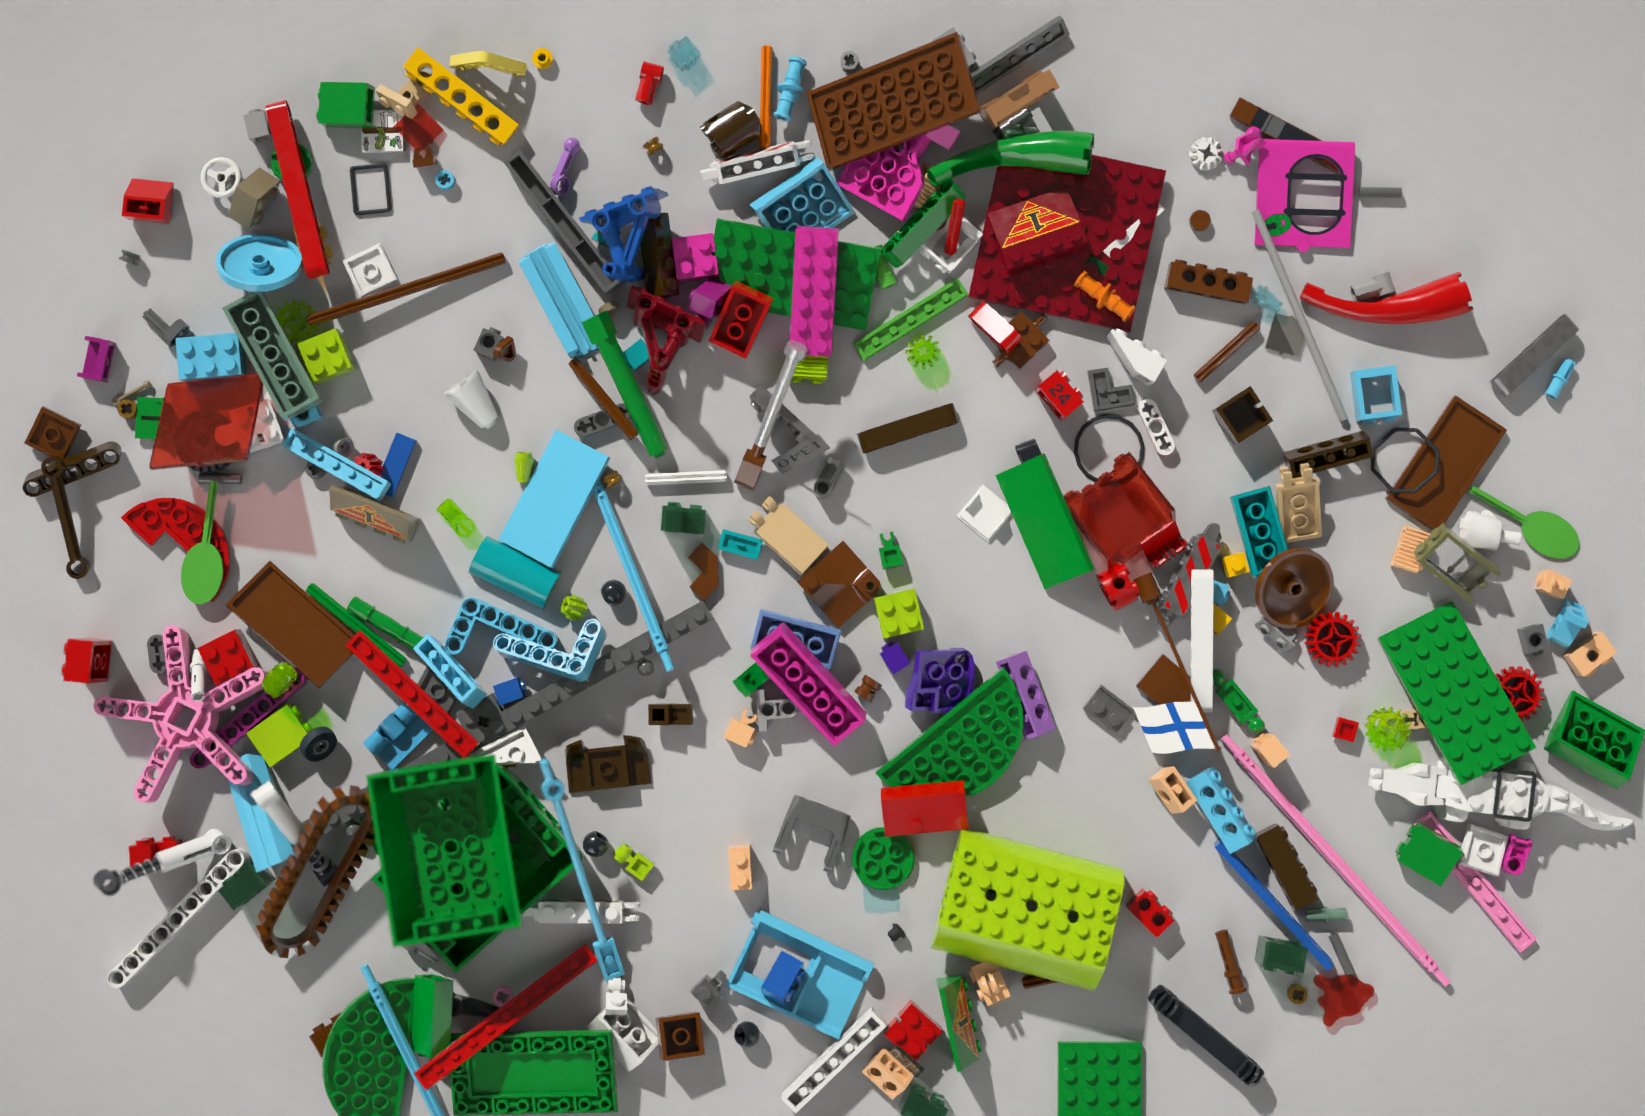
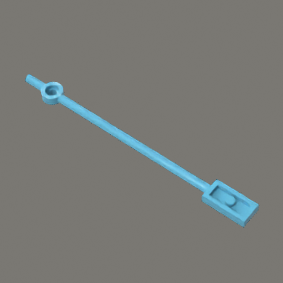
[540,759,625,981]

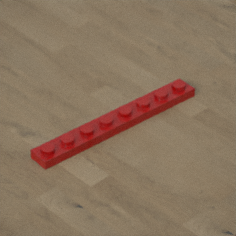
[345,630,480,758]

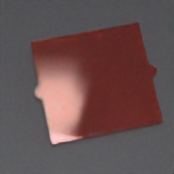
[394,103,444,152]

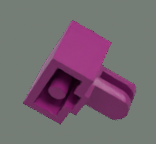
[689,277,732,330]

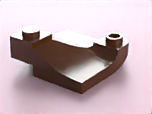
[797,541,881,628]

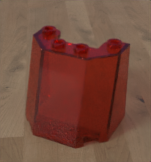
[1063,452,1176,569]

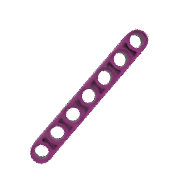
[189,669,308,769]

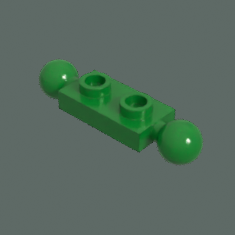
[1213,669,1265,734]

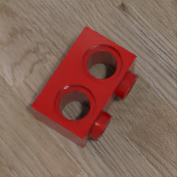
[1125,888,1174,938]

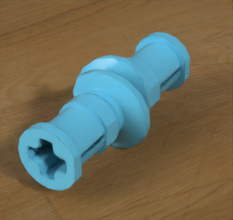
[773,56,807,122]

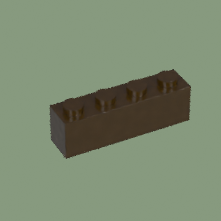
[640,212,680,299]
[1255,823,1318,911]

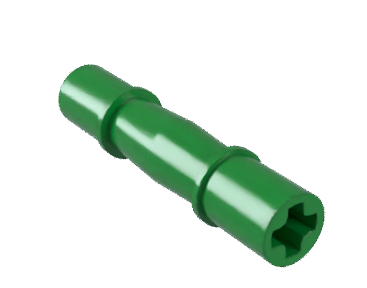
[347,596,424,653]

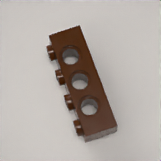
[1164,259,1253,305]

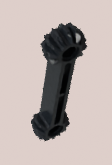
[1148,985,1265,1087]

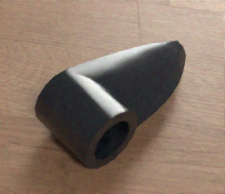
[452,995,500,1017]

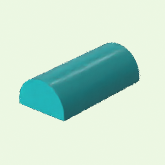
[1230,486,1288,577]
[469,536,562,610]

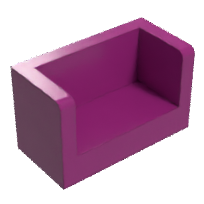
[77,336,115,383]

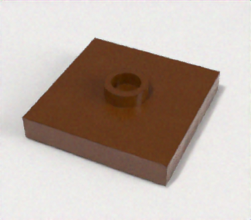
[24,406,82,459]

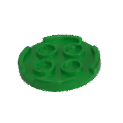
[852,827,914,890]

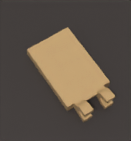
[1276,463,1322,543]
[748,496,829,575]

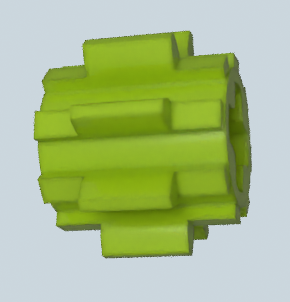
[560,594,587,621]

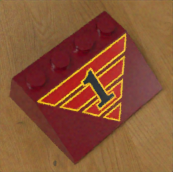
[987,187,1088,273]

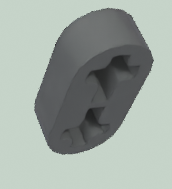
[147,635,167,674]

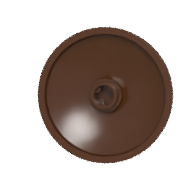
[1255,548,1334,629]

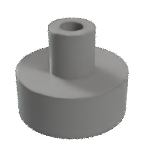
[331,436,353,457]

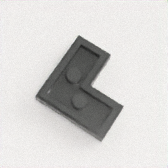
[1087,367,1135,412]

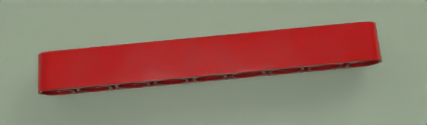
[265,100,330,280]

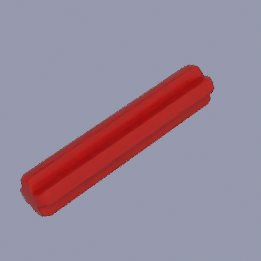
[944,198,966,256]

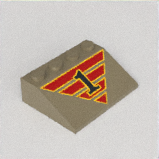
[329,485,421,543]

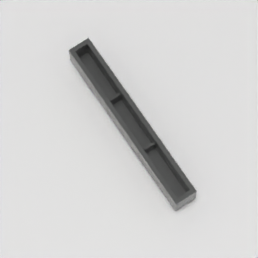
[503,149,623,296]

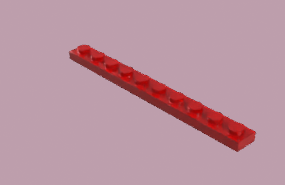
[413,944,598,1091]

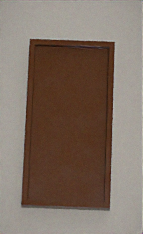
[1385,395,1507,530]
[226,561,355,689]

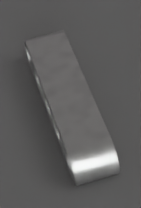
[1490,314,1579,397]

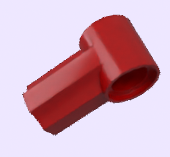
[635,61,664,106]

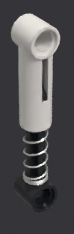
[251,781,338,887]
[93,829,231,896]

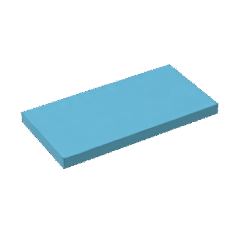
[499,430,610,568]

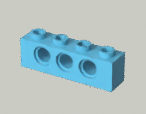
[413,634,487,709]
[1186,766,1257,854]

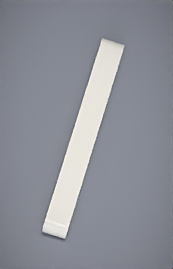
[107,848,249,988]

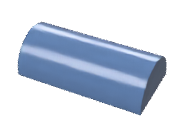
[750,609,841,670]

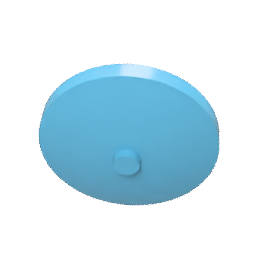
[216,234,302,292]

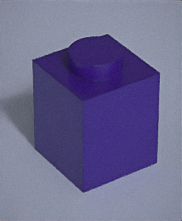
[879,641,911,675]

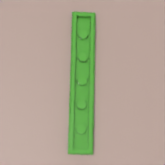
[853,278,968,361]

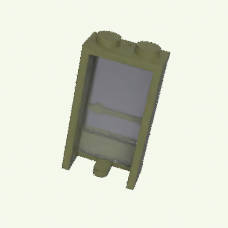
[1413,523,1501,603]

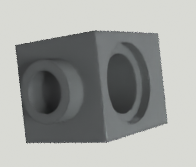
[473,327,504,361]
[1517,624,1549,656]

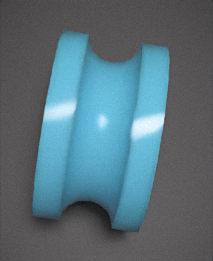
[435,170,455,190]

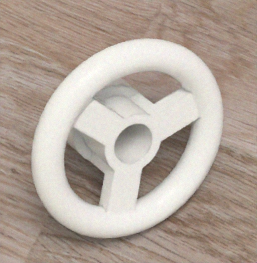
[201,157,242,198]

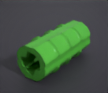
[875,245,898,290]

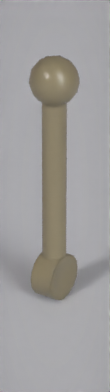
[112,381,151,406]

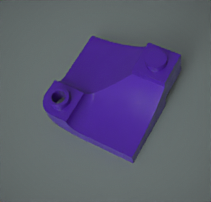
[905,648,975,713]

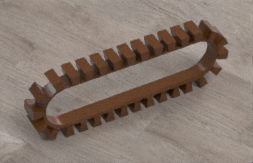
[256,785,375,958]

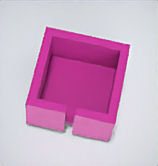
[672,233,719,283]

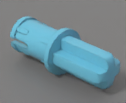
[1545,358,1575,399]

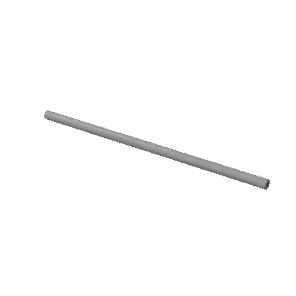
[1251,209,1348,421]

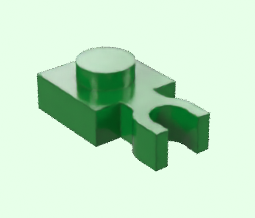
[879,531,903,570]

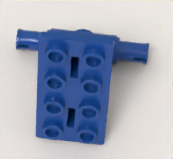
[579,186,668,283]

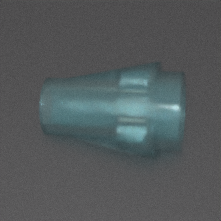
[1251,285,1283,313]

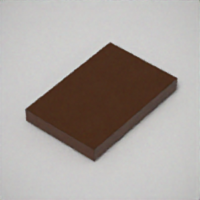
[1136,654,1191,705]

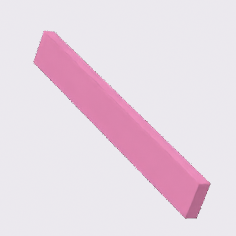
[1413,811,1537,953]

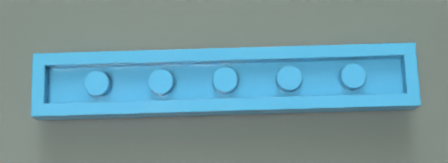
[281,428,391,502]

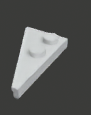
[468,726,542,765]

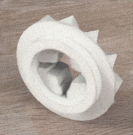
[1189,137,1223,170]

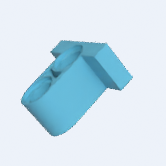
[1547,598,1589,648]

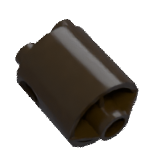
[700,101,760,159]

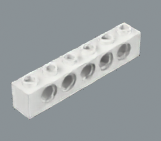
[781,1007,886,1114]

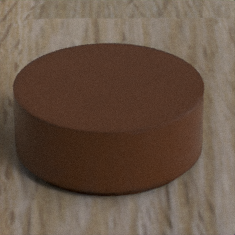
[1189,210,1211,232]

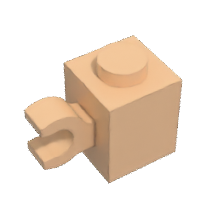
[1535,570,1572,599]
[723,708,758,748]

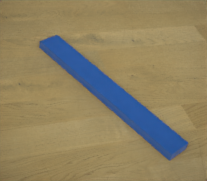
[1214,838,1333,971]

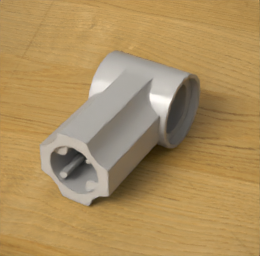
[1350,272,1395,302]

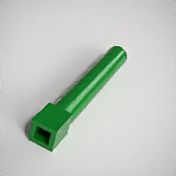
[581,310,668,458]

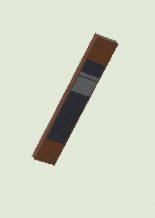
[1229,97,1340,174]

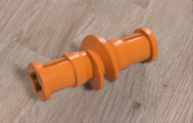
[1074,271,1136,322]

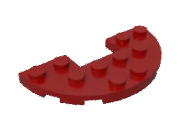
[121,498,230,602]

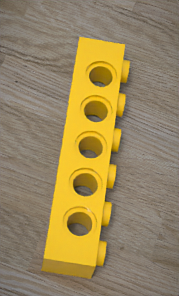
[403,47,519,147]

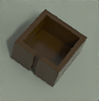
[1212,386,1273,445]

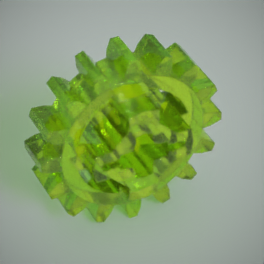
[276,299,319,344]
[1364,706,1411,752]

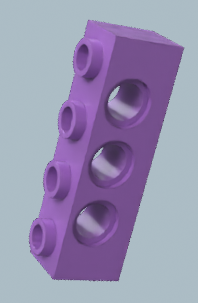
[996,651,1056,740]

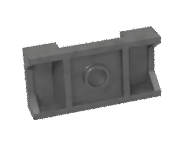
[749,384,816,446]

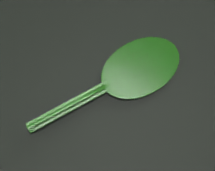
[181,481,223,604]
[1469,485,1579,559]

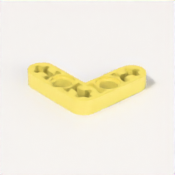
[449,51,527,76]

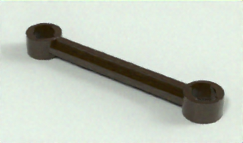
[41,456,90,579]

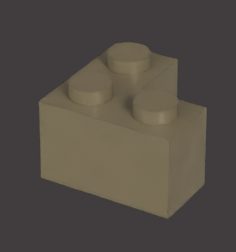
[228,167,280,230]

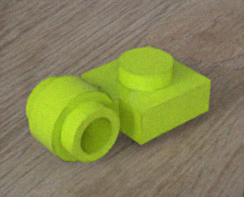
[614,843,655,881]

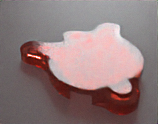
[1313,974,1374,1026]

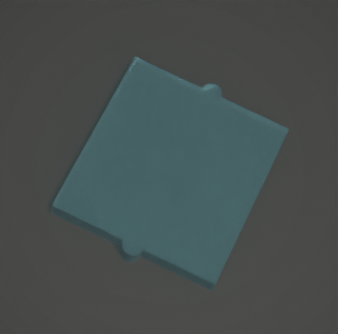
[863,883,898,911]

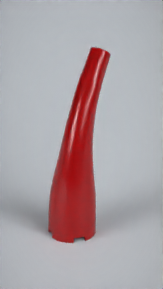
[1299,272,1473,325]

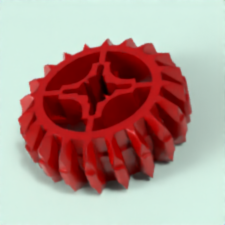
[1304,612,1361,668]
[1495,666,1545,721]

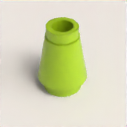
[513,452,534,482]

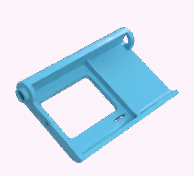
[726,910,874,1040]

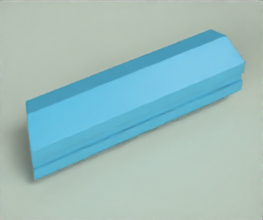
[518,242,598,358]
[227,754,295,872]

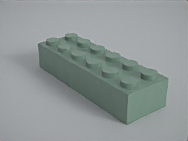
[222,292,323,421]

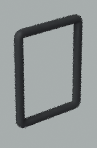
[350,163,391,215]
[1493,768,1537,822]

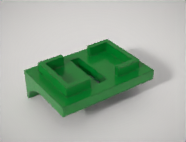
[135,397,167,440]

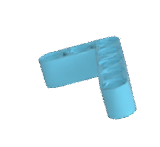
[445,598,559,654]
[493,619,607,682]

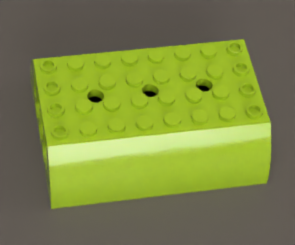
[930,829,1124,991]

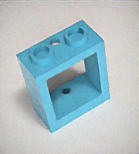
[1350,365,1402,425]

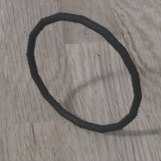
[1074,414,1145,485]

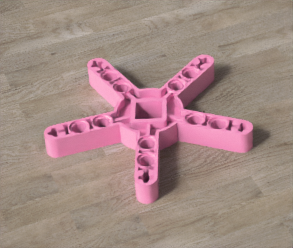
[94,626,271,803]

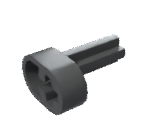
[142,308,190,347]

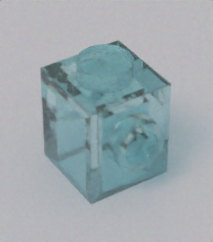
[667,36,701,71]

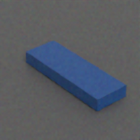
[381,432,417,498]

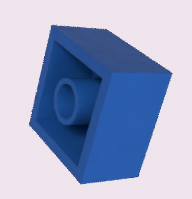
[761,950,806,1006]

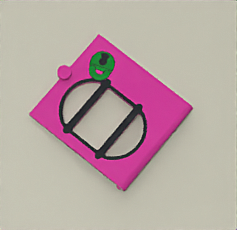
[1254,139,1355,252]

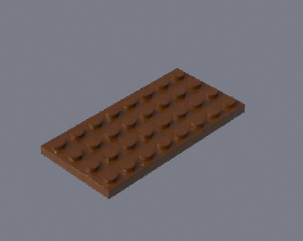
[806,32,981,171]

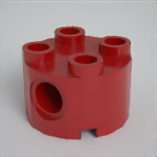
[1096,563,1140,611]

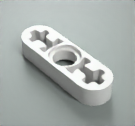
[1137,399,1175,456]

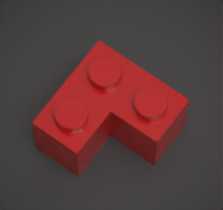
[129,836,182,867]

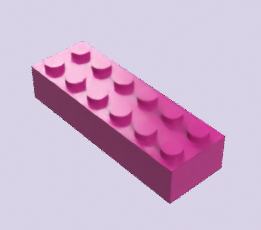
[790,226,839,357]
[750,622,867,746]

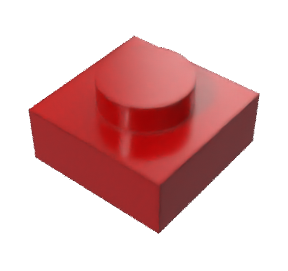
[1332,717,1359,743]

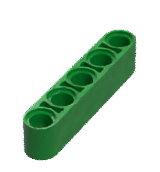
[881,180,966,268]

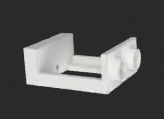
[919,215,983,274]

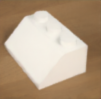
[586,998,658,1072]

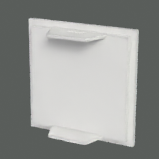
[957,485,1012,543]

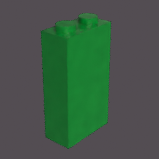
[411,974,453,1060]

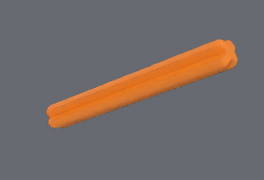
[759,45,772,148]

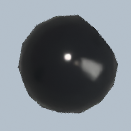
[601,579,627,606]
[583,831,609,858]
[734,1021,760,1048]

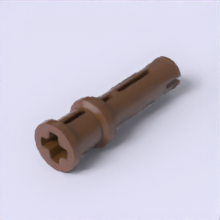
[1215,929,1247,995]

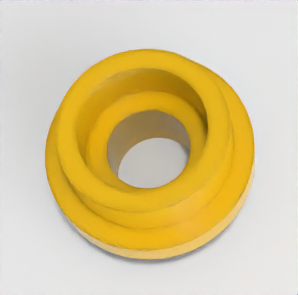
[532,48,553,69]

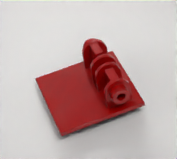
[1140,519,1188,568]

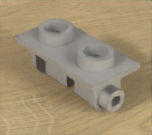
[1254,616,1298,652]

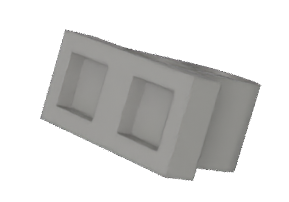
[756,689,798,732]

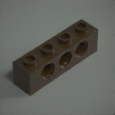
[1282,431,1374,479]

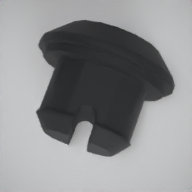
[888,923,905,942]

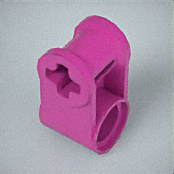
[1501,833,1532,875]

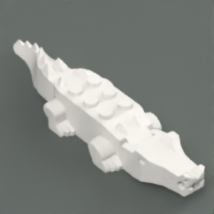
[1368,757,1633,831]

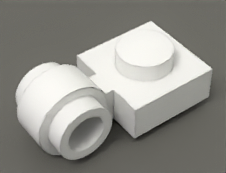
[605,978,627,1015]

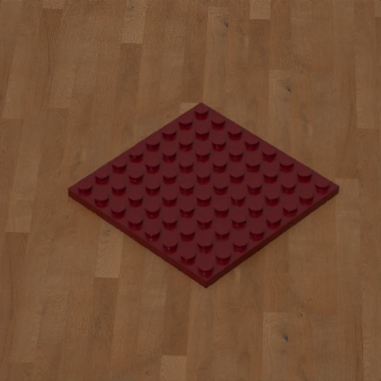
[968,138,1166,333]

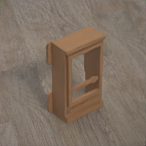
[980,69,1060,128]

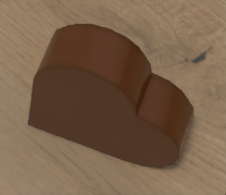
[493,336,516,362]

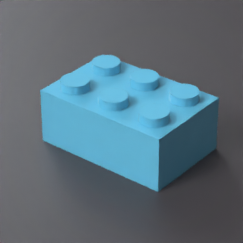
[175,333,247,382]

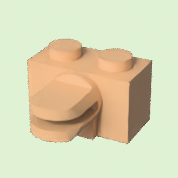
[968,961,1010,1006]

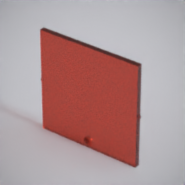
[149,374,263,470]

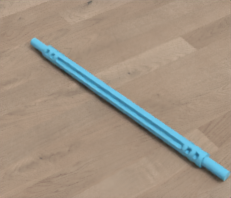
[593,478,675,672]
[360,964,445,1116]

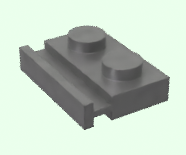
[1083,685,1134,734]

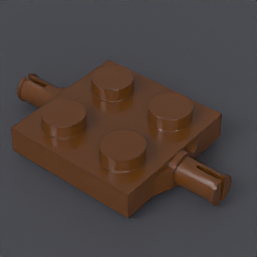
[991,311,1050,370]

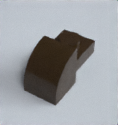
[648,703,693,725]

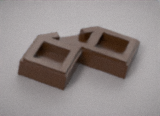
[688,542,719,601]

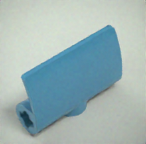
[363,702,433,770]

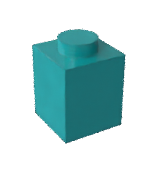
[623,338,649,371]

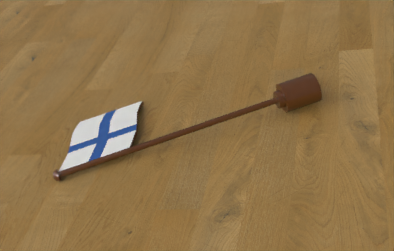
[1132,572,1221,753]

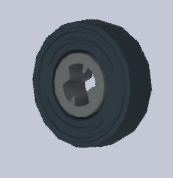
[300,727,337,762]

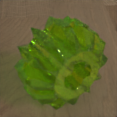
[905,334,941,369]
[261,662,298,697]

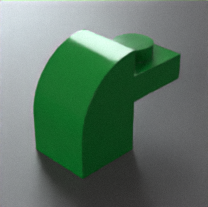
[733,662,770,698]

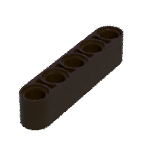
[857,403,960,454]
[23,441,122,497]

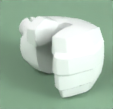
[1459,510,1521,551]

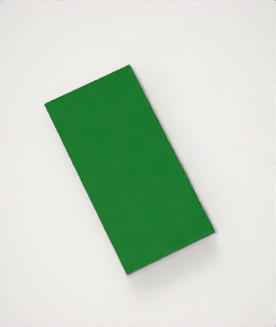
[450,1030,619,1116]

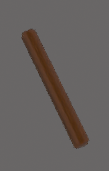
[569,358,638,440]

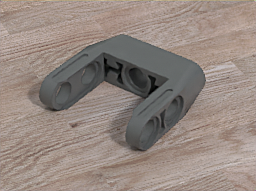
[772,795,851,874]

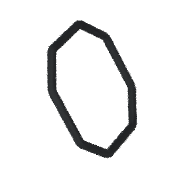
[1370,427,1440,494]

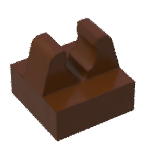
[412,147,437,168]

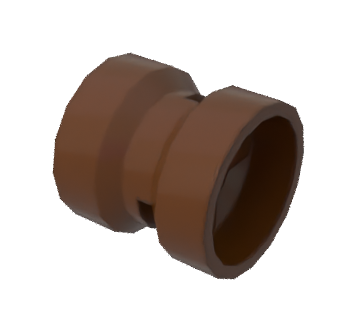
[854,674,882,703]

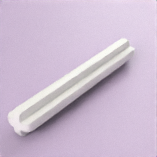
[645,470,727,485]

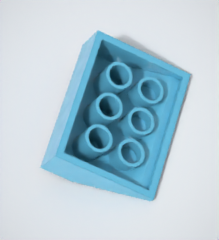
[750,157,855,232]

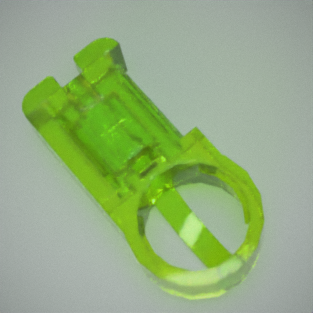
[436,498,476,537]

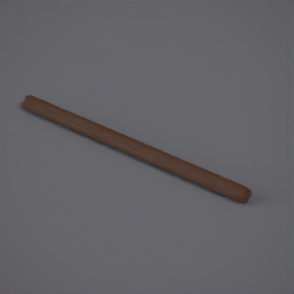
[306,252,506,327]

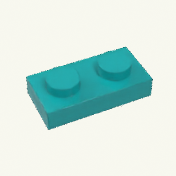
[718,529,763,560]

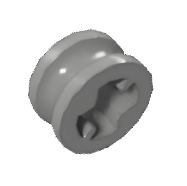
[840,51,859,72]

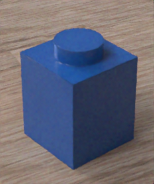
[493,677,527,706]

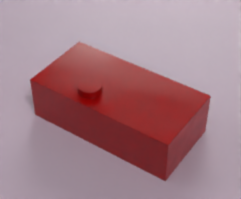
[881,780,969,837]

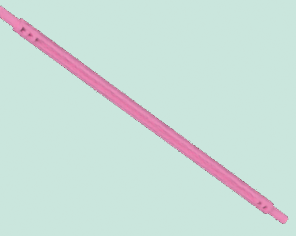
[1221,734,1451,987]

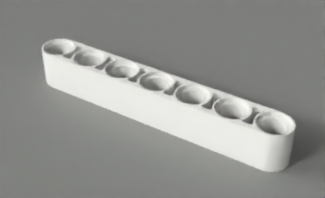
[1190,570,1213,712]

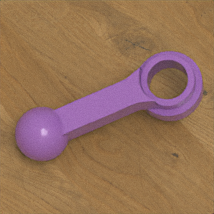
[550,137,580,197]

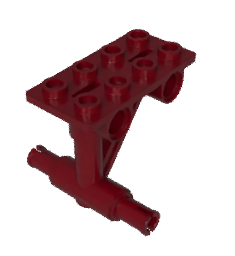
[627,285,707,395]

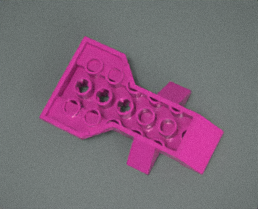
[836,125,960,222]

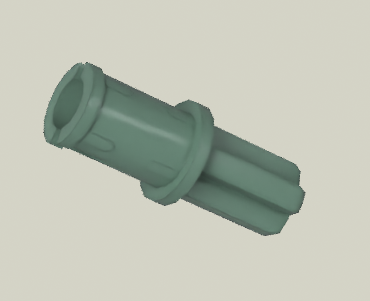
[1001,124,1038,138]
[1304,906,1347,923]

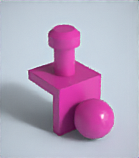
[1224,127,1266,165]

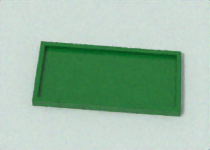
[995,453,1095,589]

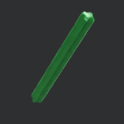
[306,583,407,667]

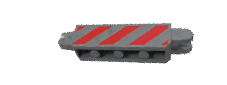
[1156,523,1221,628]

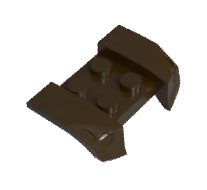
[565,735,651,793]

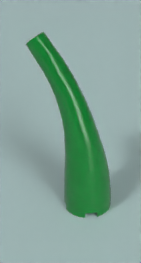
[927,131,1095,187]

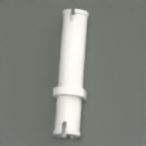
[190,649,207,702]

